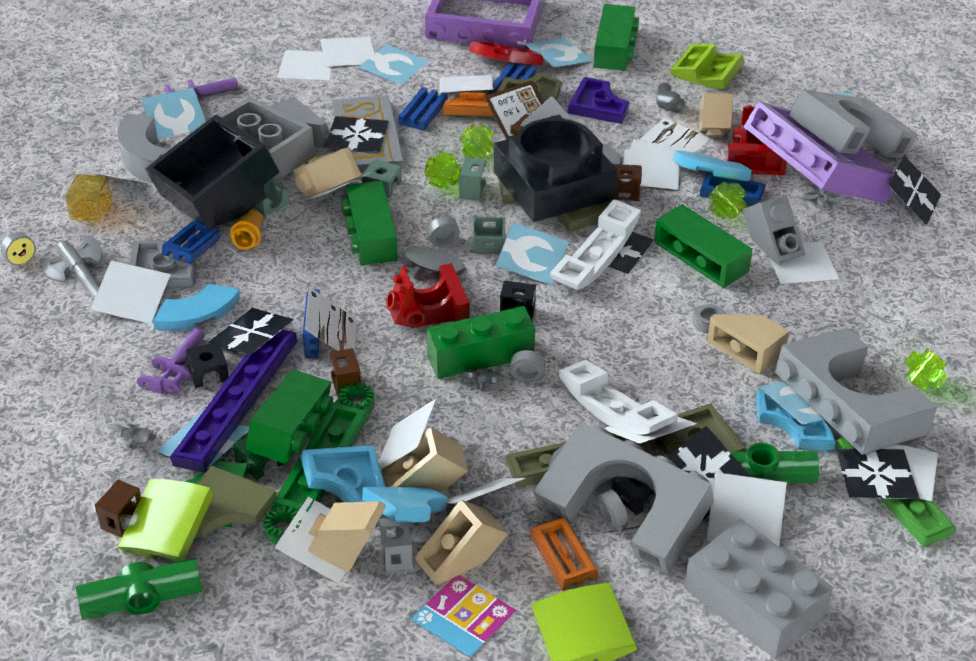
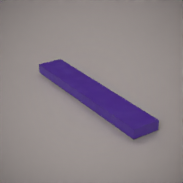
[170,330,298,473]

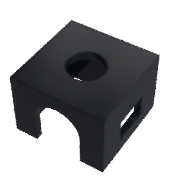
[500,281,537,321]
[186,342,229,388]
[611,476,656,516]

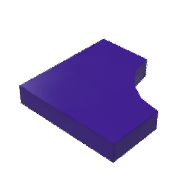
[568,77,630,124]

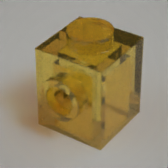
[65,174,112,222]

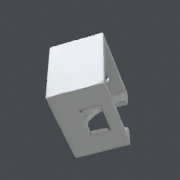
[380,518,413,572]

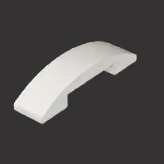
[550,199,641,290]
[559,360,677,434]

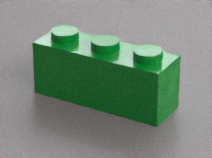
[593,4,640,71]
[341,181,398,265]
[654,204,753,288]
[427,306,536,379]
[246,369,333,464]

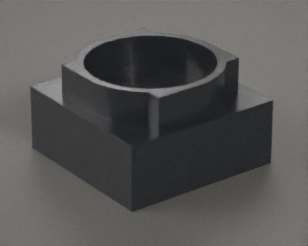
[145,114,280,229]
[493,114,618,222]

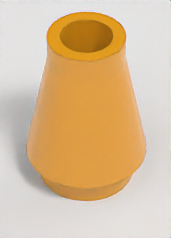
[230,210,263,250]

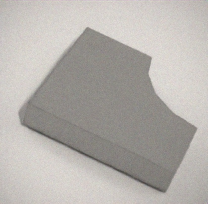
[130,240,196,288]

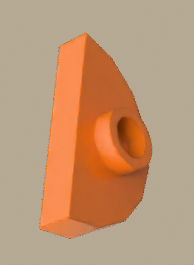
[443,91,494,117]

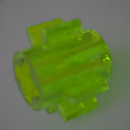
[459,124,494,159]
[424,151,462,190]
[708,182,747,219]
[904,349,949,392]

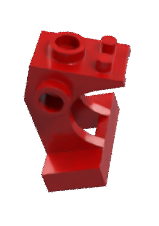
[726,105,787,175]
[386,263,470,328]

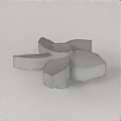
[803,184,841,207]
[110,423,154,448]

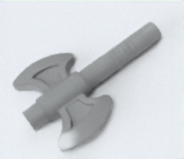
[41,235,102,299]

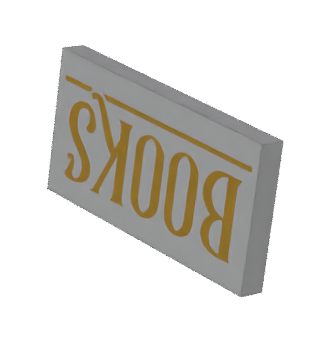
[333,95,404,173]

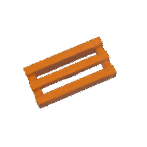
[530,517,598,591]

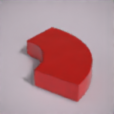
[469,41,543,65]

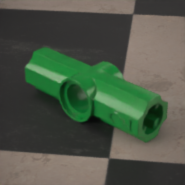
[730,442,820,483]
[76,558,203,620]

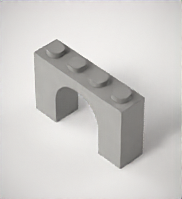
[789,90,917,159]
[775,328,937,455]
[533,421,714,575]

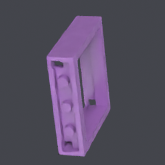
[425,0,546,49]
[744,101,895,203]

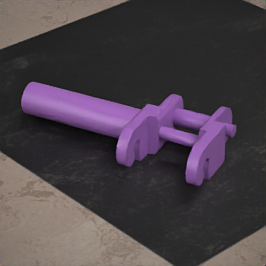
[164,77,239,100]
[137,328,205,394]

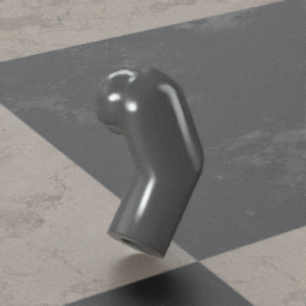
[656,82,685,113]

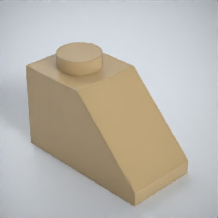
[699,93,733,138]
[293,147,361,197]
[707,314,789,374]
[381,427,468,492]
[414,500,509,585]
[308,501,387,572]

